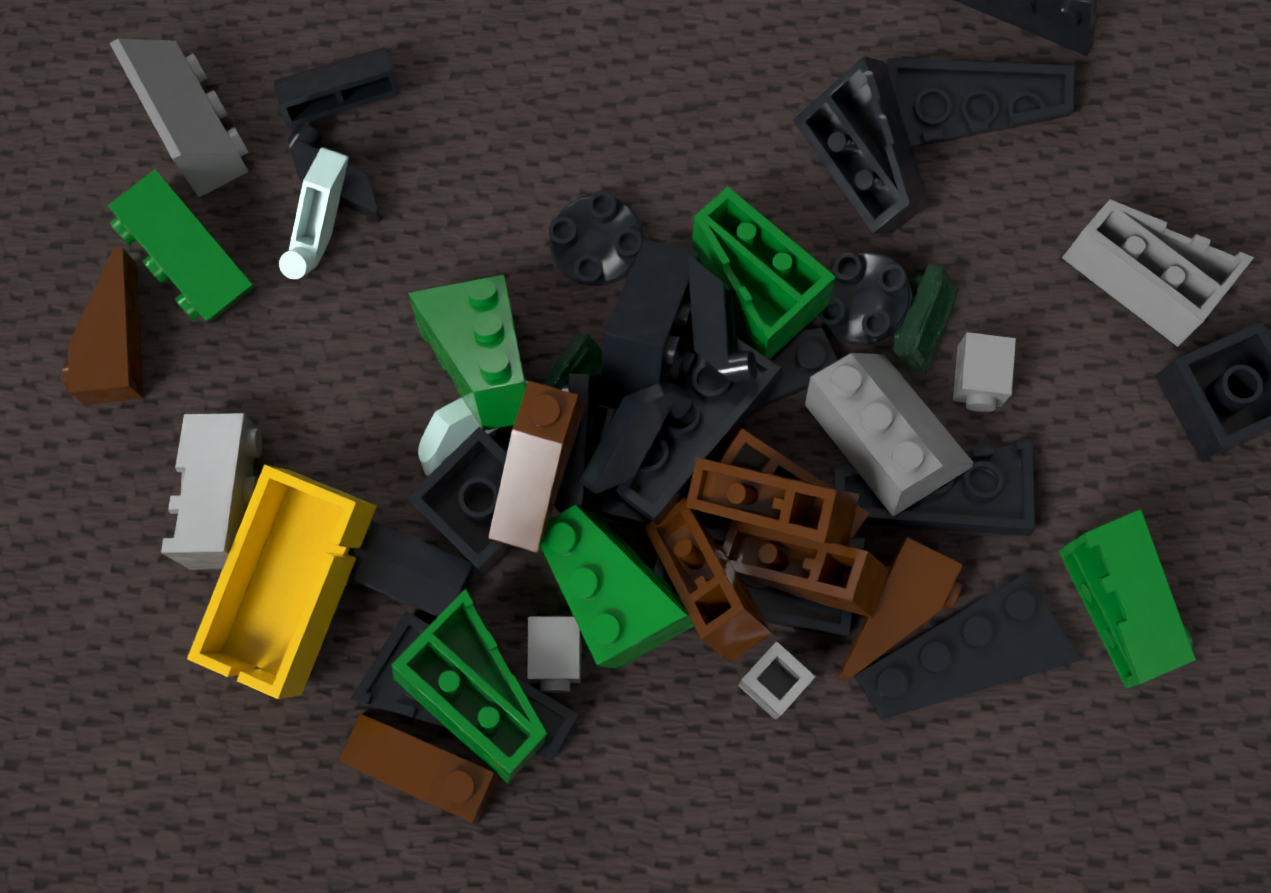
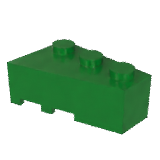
[108,169,254,324]
[692,187,836,359]
[408,274,526,431]
[541,505,694,669]
[1058,509,1196,689]
[391,589,547,784]

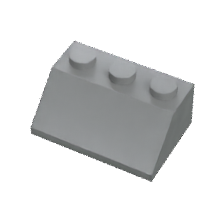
[110,39,249,197]
[805,353,974,516]

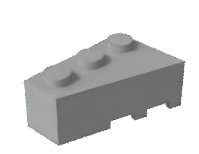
[1062,199,1254,347]
[161,413,262,570]

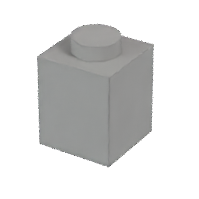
[953,332,1016,412]
[528,617,582,693]
[738,641,815,720]

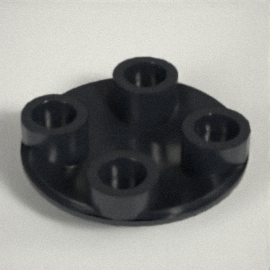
[549,191,644,286]
[818,252,912,345]

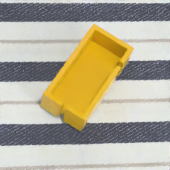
[187,465,377,699]

